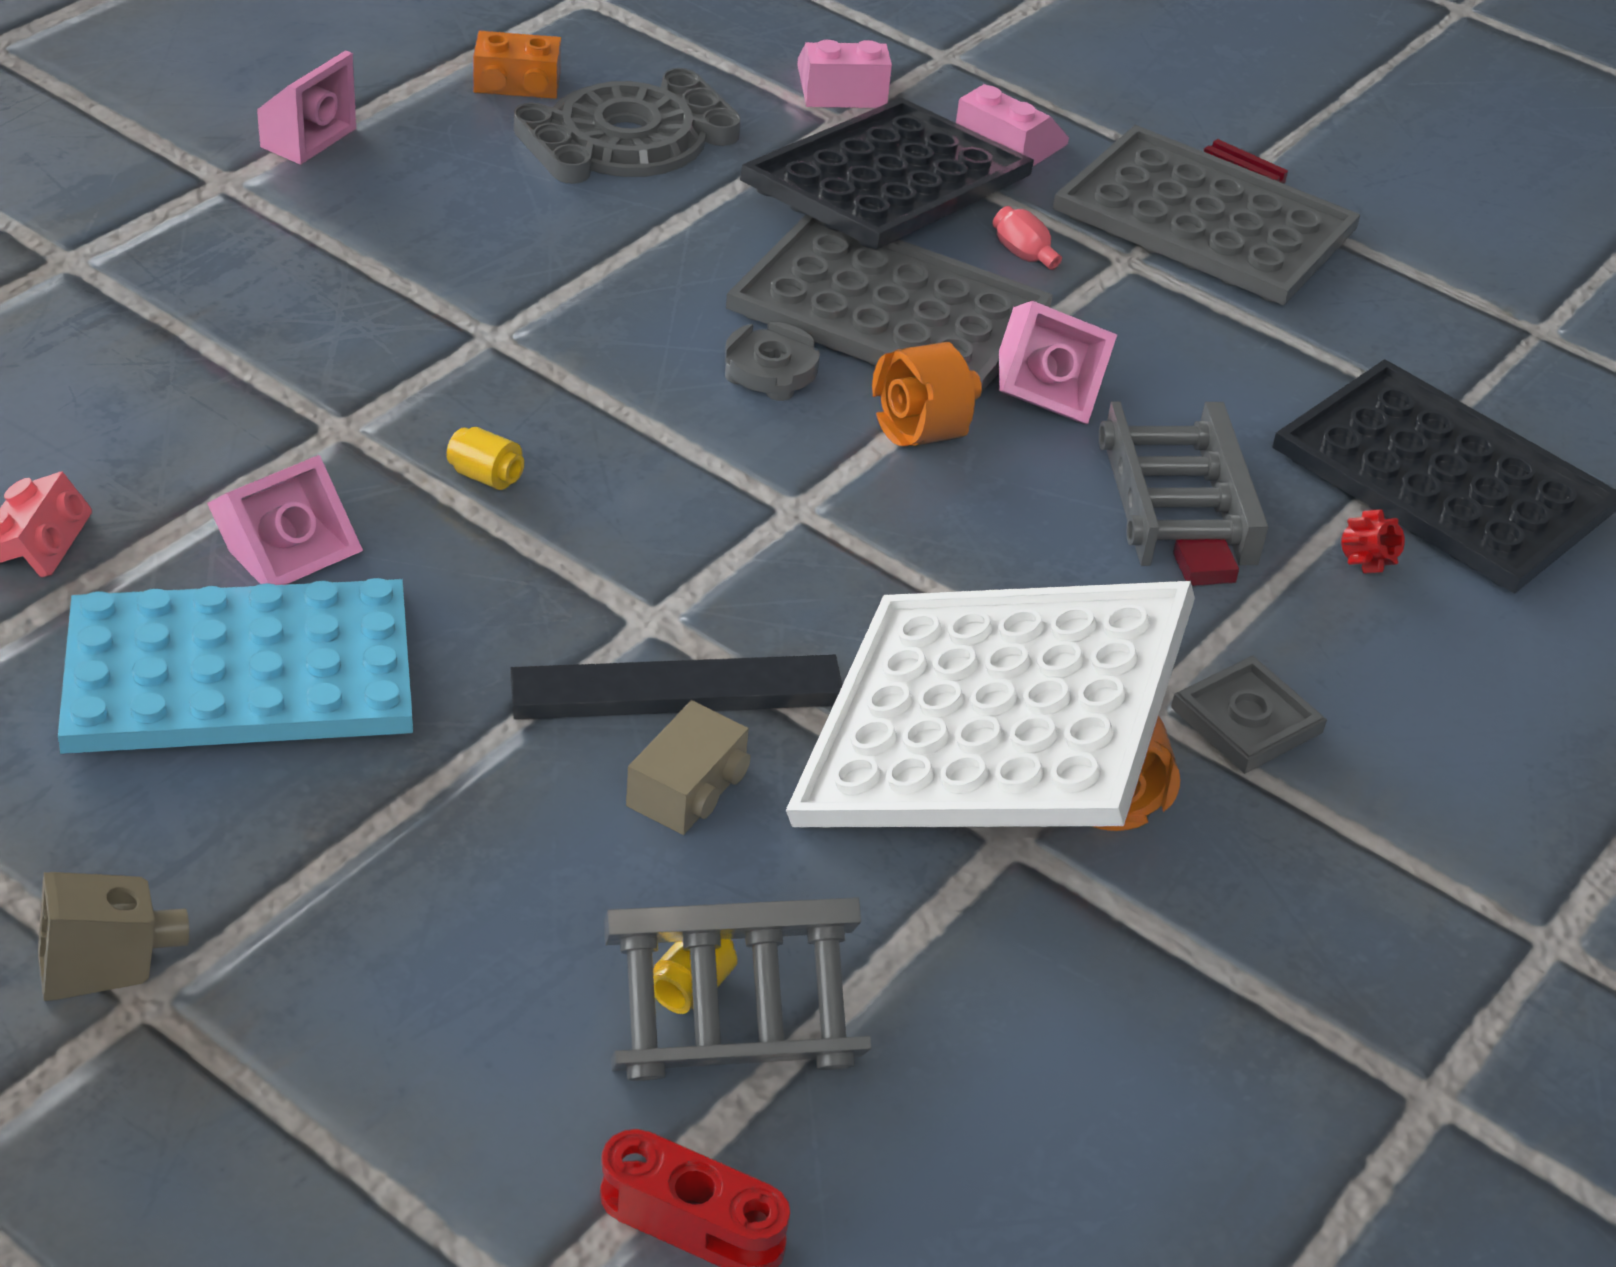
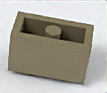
[626,700,750,835]

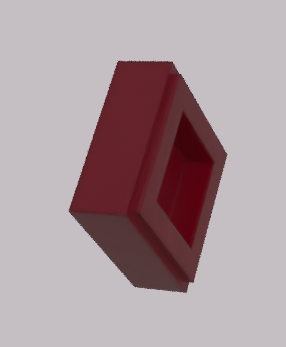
[1173,539,1239,586]

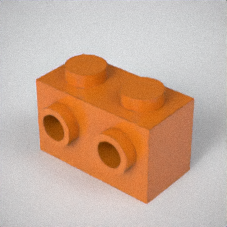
[473,31,561,99]

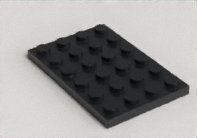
[740,98,1034,249]
[1272,359,1616,594]

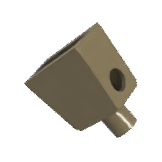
[38,872,189,1001]

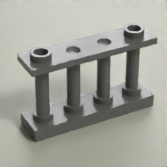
[1099,401,1268,566]
[604,897,871,1081]

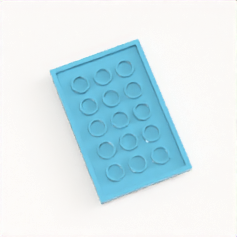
[58,578,413,754]

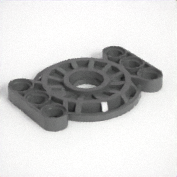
[514,68,741,184]

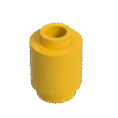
[446,427,524,490]
[653,939,737,1014]

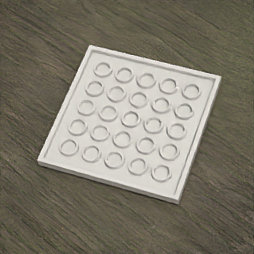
[786,581,1195,828]

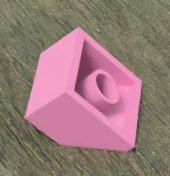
[798,40,892,108]
[257,50,356,165]
[956,84,1069,166]
[999,301,1117,424]
[207,455,363,585]

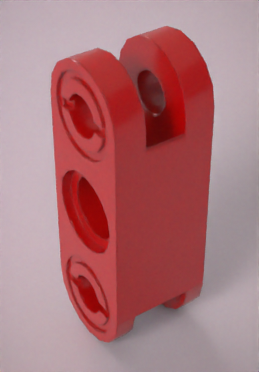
[600,1129,790,1267]

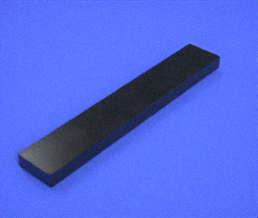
[510,654,843,719]

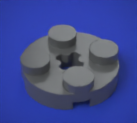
[725,322,820,401]

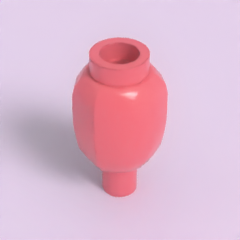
[992,206,1062,270]

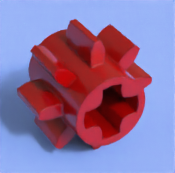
[1341,510,1405,573]

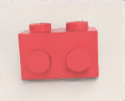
[0,471,92,578]

